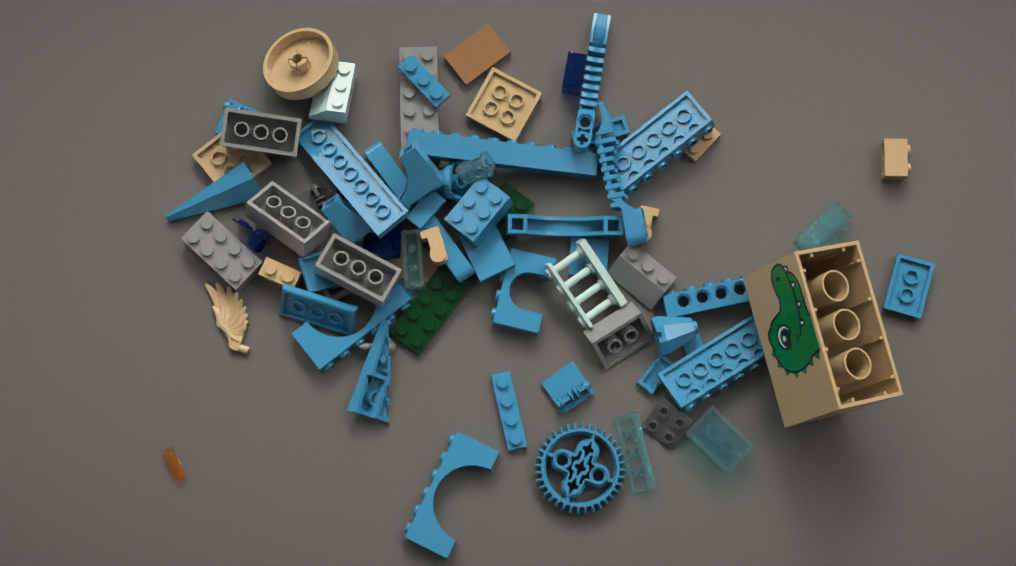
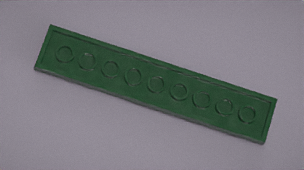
[389,181,535,355]

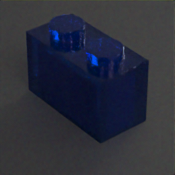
[561,52,587,97]

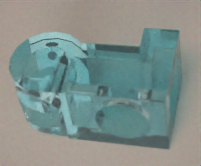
[455,151,495,184]

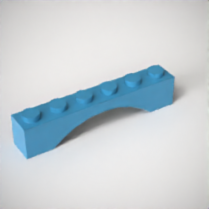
[506,214,623,238]

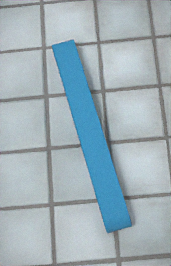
[363,140,476,283]

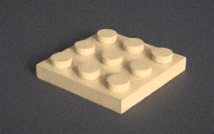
[465,67,542,141]
[192,132,273,182]

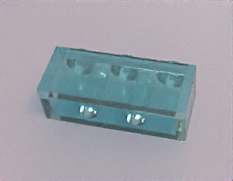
[793,201,853,251]
[401,229,427,291]

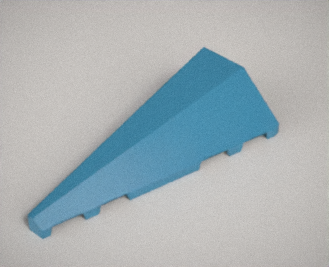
[165,162,262,222]
[346,319,391,423]

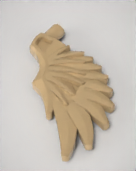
[205,282,250,354]

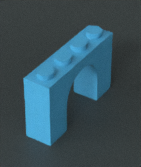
[490,248,556,335]

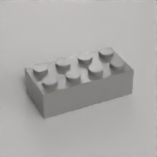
[220,107,302,158]
[246,181,330,258]
[181,211,263,293]
[315,233,402,309]

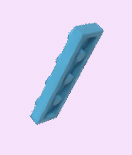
[491,371,527,451]

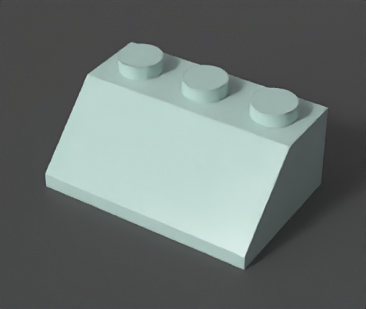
[309,62,356,124]

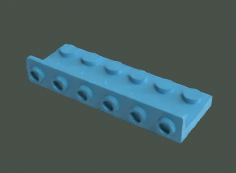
[598,91,715,195]
[657,315,766,412]

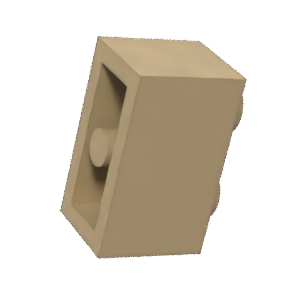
[881,138,911,180]
[258,257,303,288]

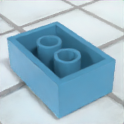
[444,175,513,248]

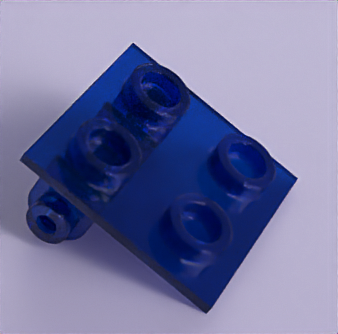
[232,218,271,253]

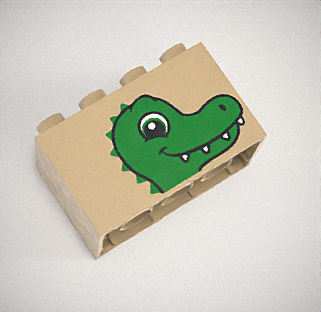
[743,240,903,428]

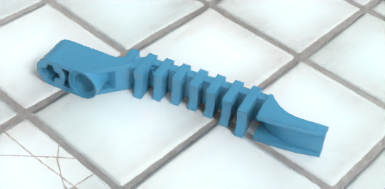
[573,13,611,153]
[595,101,649,247]

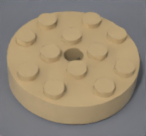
[263,28,339,100]

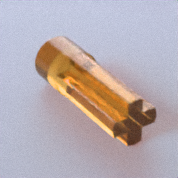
[162,446,186,481]

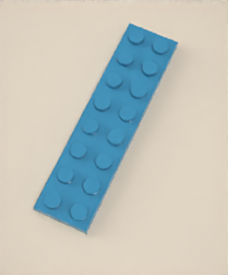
[299,120,410,239]

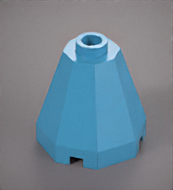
[435,160,474,202]
[650,316,699,357]

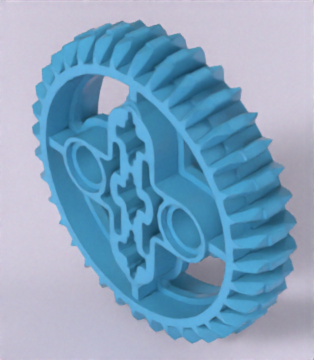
[534,422,626,514]

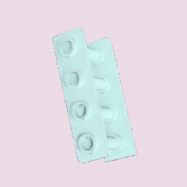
[544,239,627,329]

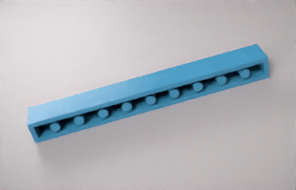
[406,128,598,179]

